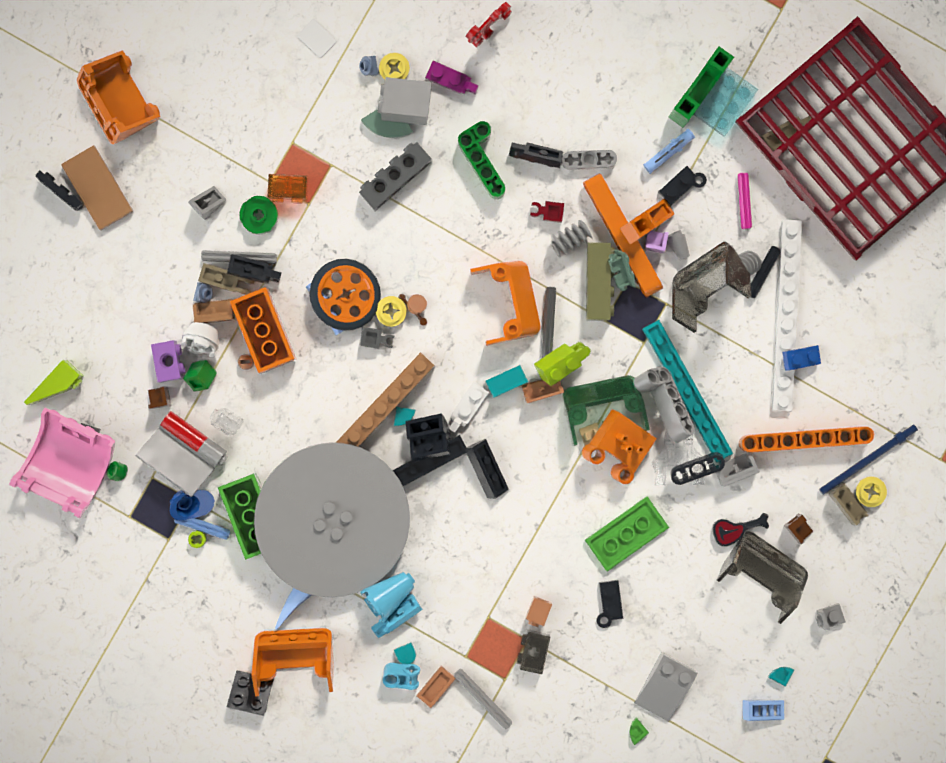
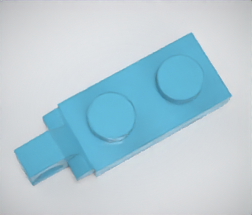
[371,594,423,638]

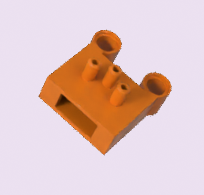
[582,409,657,484]

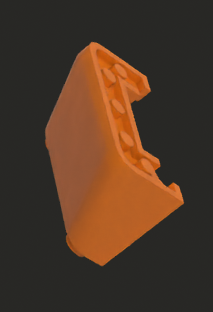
[77,50,160,144]

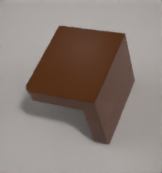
[148,386,171,409]
[784,513,813,544]

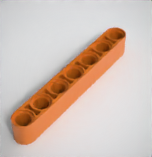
[583,173,663,298]
[739,427,874,452]

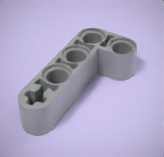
[634,367,695,443]

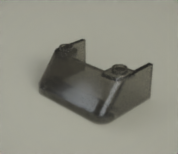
[672,242,751,333]
[717,531,808,624]

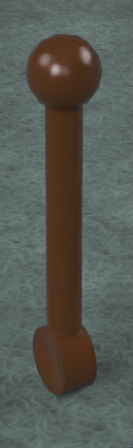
[398,294,427,326]

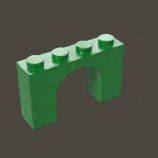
[668,46,734,128]

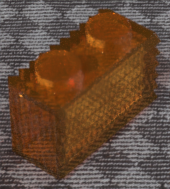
[267,174,309,204]

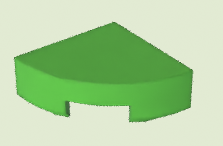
[629,717,649,745]

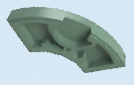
[361,110,413,138]

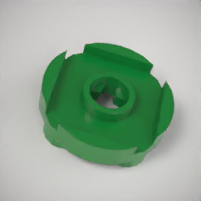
[239,196,278,235]

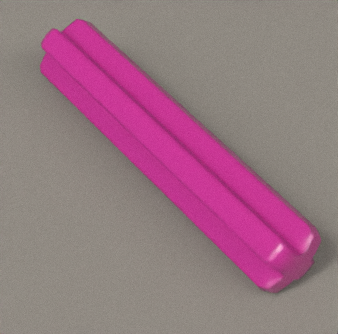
[737,172,752,229]

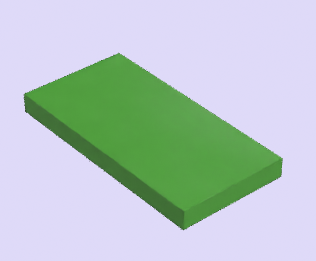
[585,496,670,572]

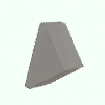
[188,186,226,219]

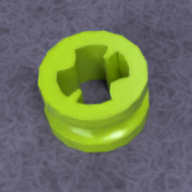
[188,530,207,548]

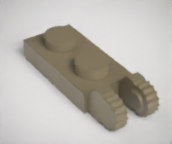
[198,263,255,295]

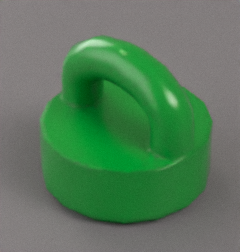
[107,461,128,481]

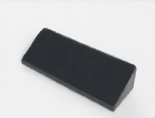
[465,439,509,499]

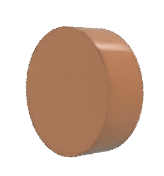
[407,294,427,314]

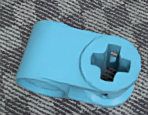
[383,663,420,690]

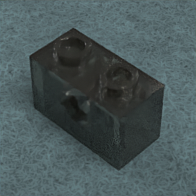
[516,629,551,674]

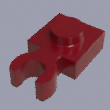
[530,201,565,223]

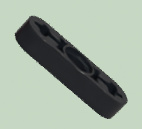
[670,452,725,485]

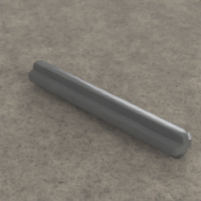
[542,287,556,358]

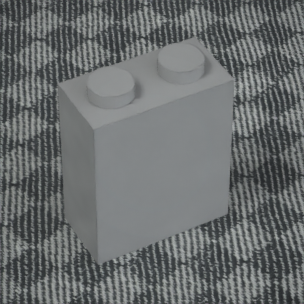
[378,77,431,125]

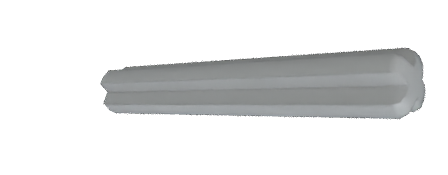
[201,250,277,264]
[454,669,512,729]

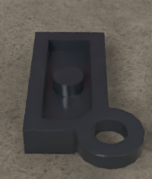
[658,166,707,206]
[596,580,624,628]

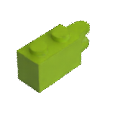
[534,342,591,386]

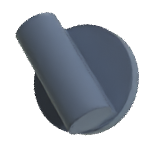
[359,56,379,76]
[193,282,213,303]

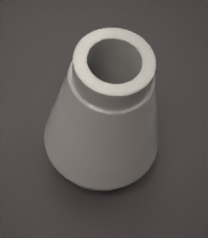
[667,230,690,260]

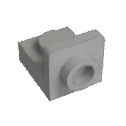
[815,603,846,630]

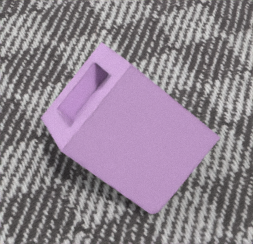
[644,231,669,253]

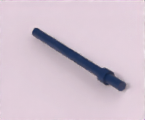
[819,424,918,495]

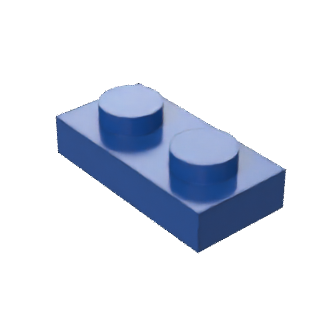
[782,345,821,371]

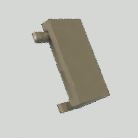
[829,482,868,526]

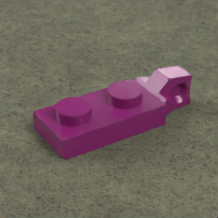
[425,60,479,94]

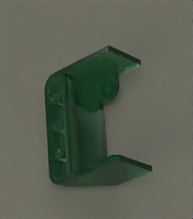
[562,375,650,446]

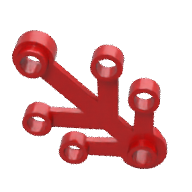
[465,2,512,48]

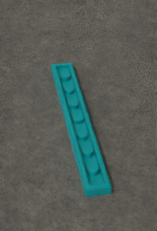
[642,320,734,463]

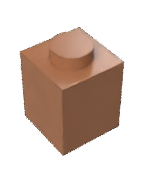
[525,596,552,627]

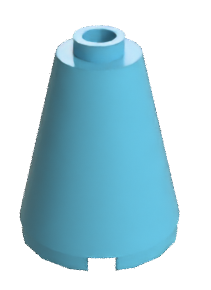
[360,572,415,623]

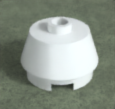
[181,322,219,357]

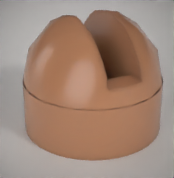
[238,354,254,370]

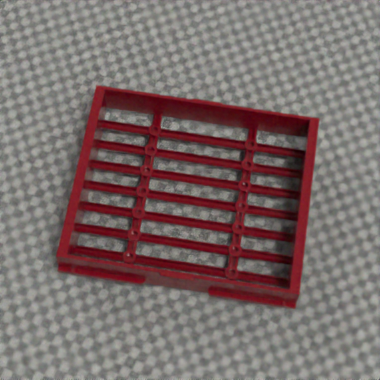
[735,16,946,261]

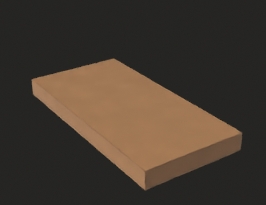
[61,145,133,230]

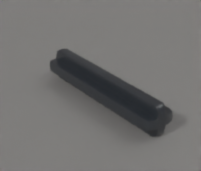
[746,246,781,299]

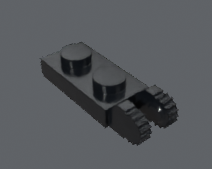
[35,170,84,211]

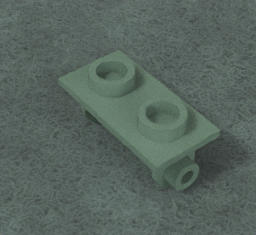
[608,249,636,291]

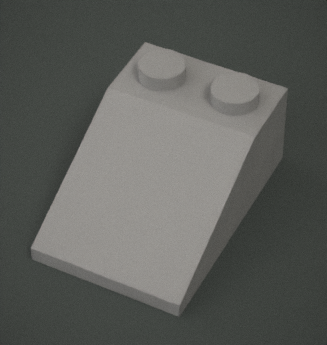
[634,652,698,721]

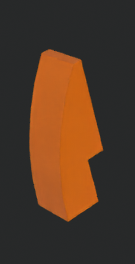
[620,198,674,244]

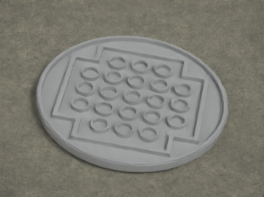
[254,442,410,597]

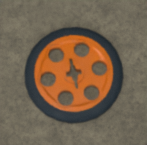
[309,259,381,331]

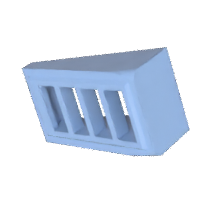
[743,700,784,721]

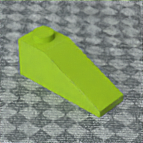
[24,360,84,405]

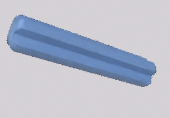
[174,518,230,540]

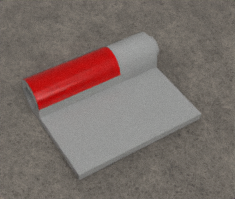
[135,411,228,497]

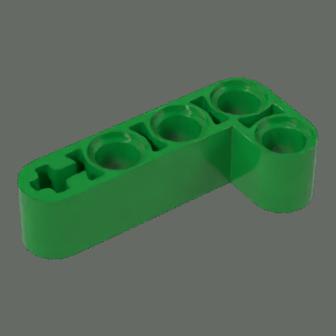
[458,121,505,199]

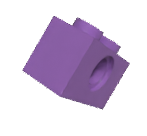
[151,340,185,383]

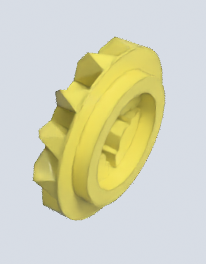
[379,53,410,80]
[376,296,407,327]
[856,477,887,507]

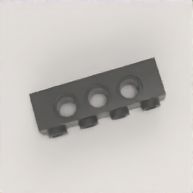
[359,142,432,211]

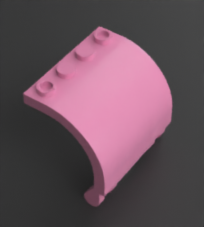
[9,408,115,518]

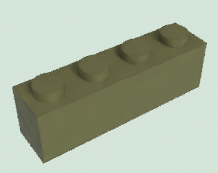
[586,243,615,321]

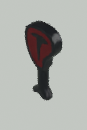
[712,513,769,547]

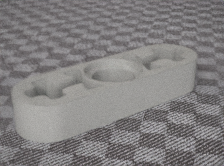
[561,150,617,170]

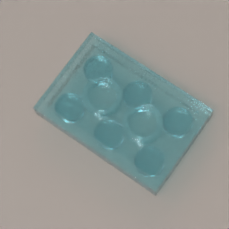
[693,67,759,137]

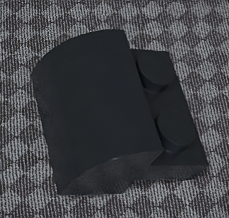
[405,413,451,462]

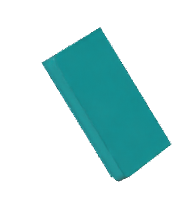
[486,365,529,398]

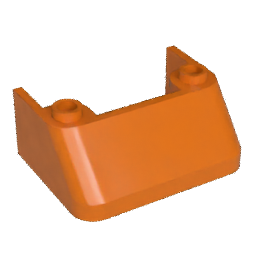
[470,261,541,346]
[252,628,334,696]

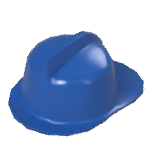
[170,490,215,521]

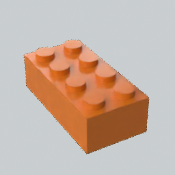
[230,287,297,374]

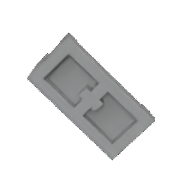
[716,452,760,487]

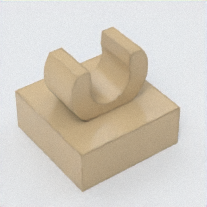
[579,423,599,446]

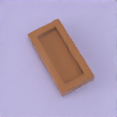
[416,666,456,708]

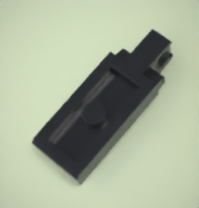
[509,142,563,168]
[226,254,282,284]

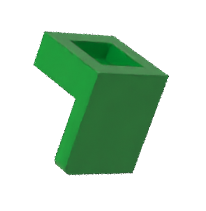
[183,360,217,392]

